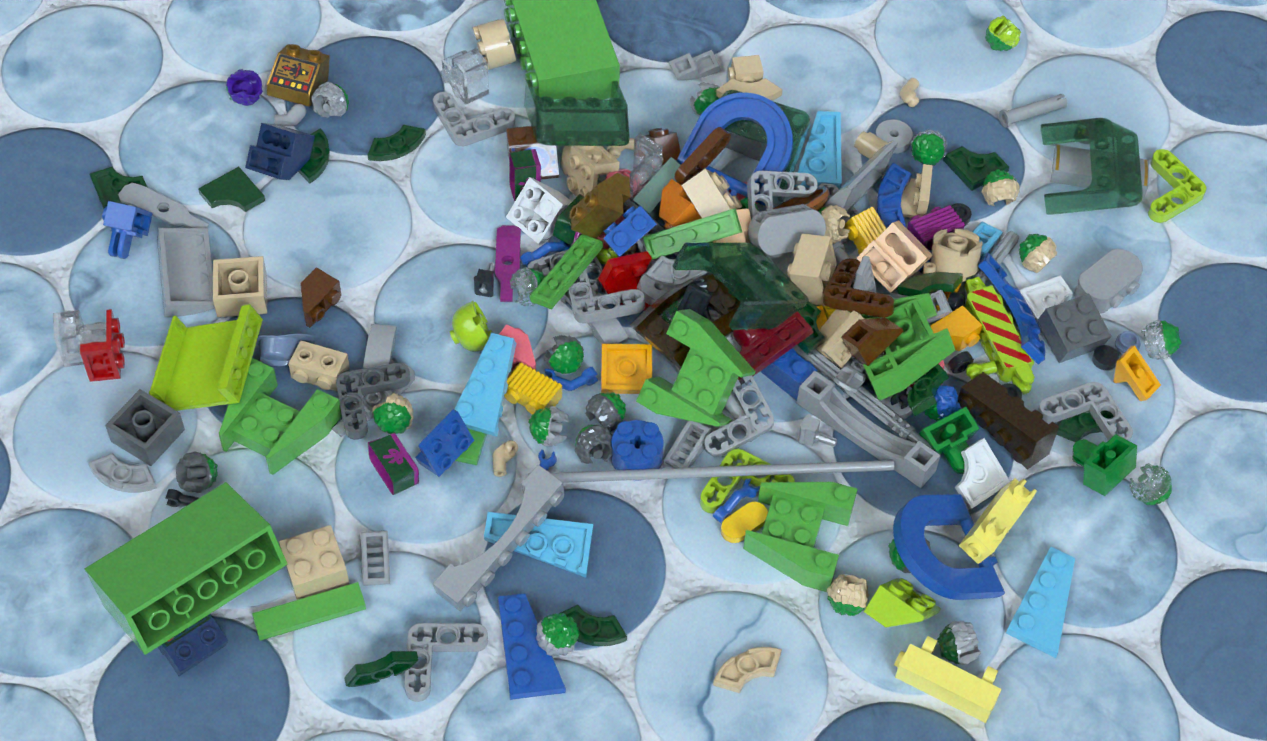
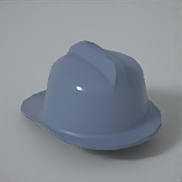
[256,334,315,367]

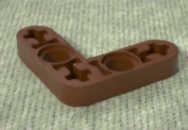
[674,127,731,185]
[823,258,894,318]

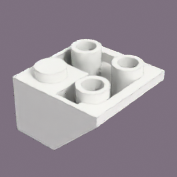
[506,177,572,244]

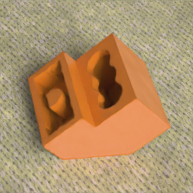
[659,179,705,252]

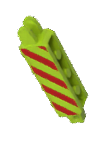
[964,277,1035,395]

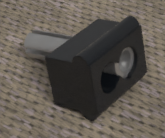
[474,262,495,298]

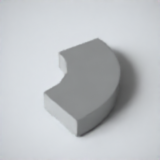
[646,251,715,286]
[88,453,157,493]

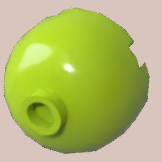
[450,300,493,352]

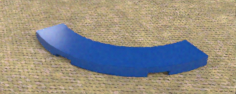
[877,163,931,273]
[978,252,1045,364]

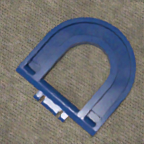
[677,93,793,206]
[893,494,1005,600]

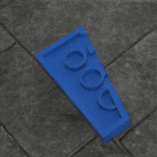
[498,593,566,700]

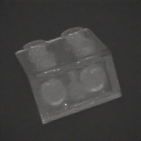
[629,133,663,204]

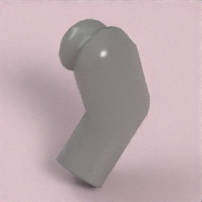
[274,104,306,126]

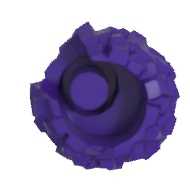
[226,69,263,106]

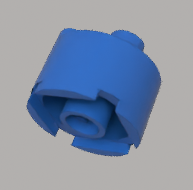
[611,420,664,481]

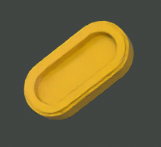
[721,502,768,543]

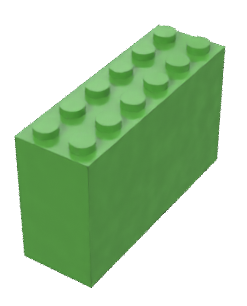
[504,0,620,112]
[84,482,288,655]

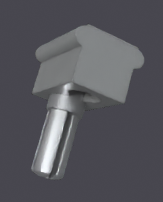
[798,414,837,447]

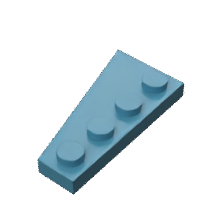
[794,111,842,189]
[455,333,517,437]
[484,512,593,578]
[1006,547,1075,658]

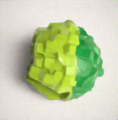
[985,15,1021,51]

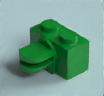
[919,407,980,474]
[1072,434,1137,496]

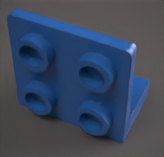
[415,409,474,477]

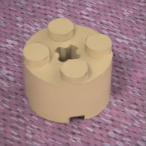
[473,19,516,71]
[930,229,982,282]

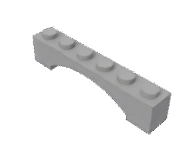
[797,371,940,488]
[433,465,564,612]

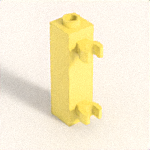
[959,478,1037,564]
[894,636,1002,723]

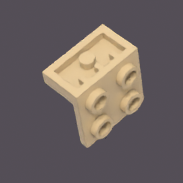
[567,142,620,197]
[882,164,933,218]
[816,309,864,368]

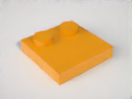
[601,344,652,394]

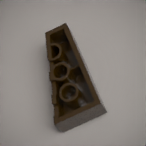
[958,372,1059,470]

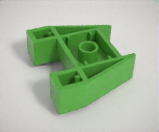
[848,293,955,400]
[636,309,756,427]
[219,358,342,475]
[743,482,857,592]

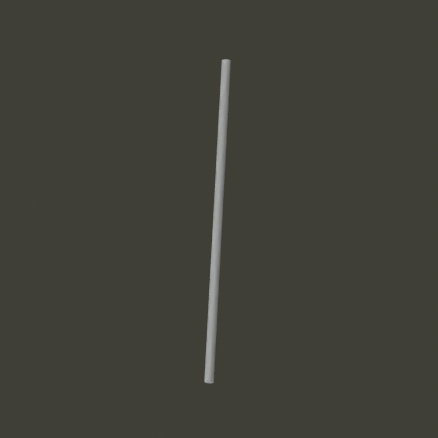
[528,460,894,483]

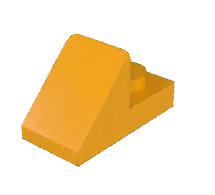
[1113,345,1161,401]

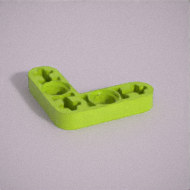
[1148,149,1207,223]
[700,449,795,513]

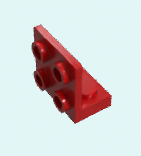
[598,251,652,311]
[80,309,125,382]

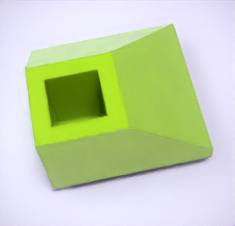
[864,578,941,628]

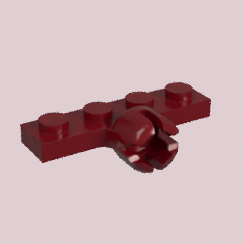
[732,311,814,392]

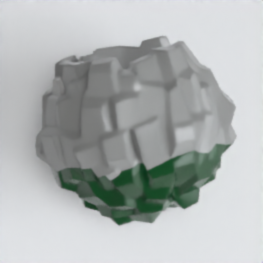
[937,621,981,665]

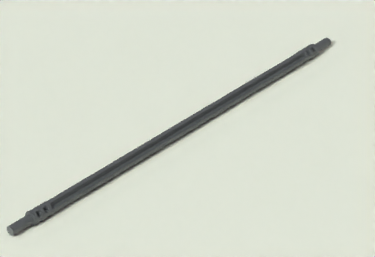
[597,178,932,448]

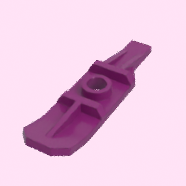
[495,225,521,302]

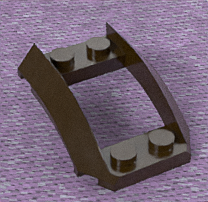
[630,274,747,370]

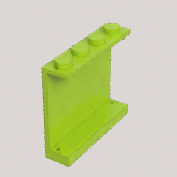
[149,304,263,411]

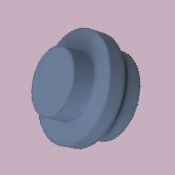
[1115,331,1141,354]

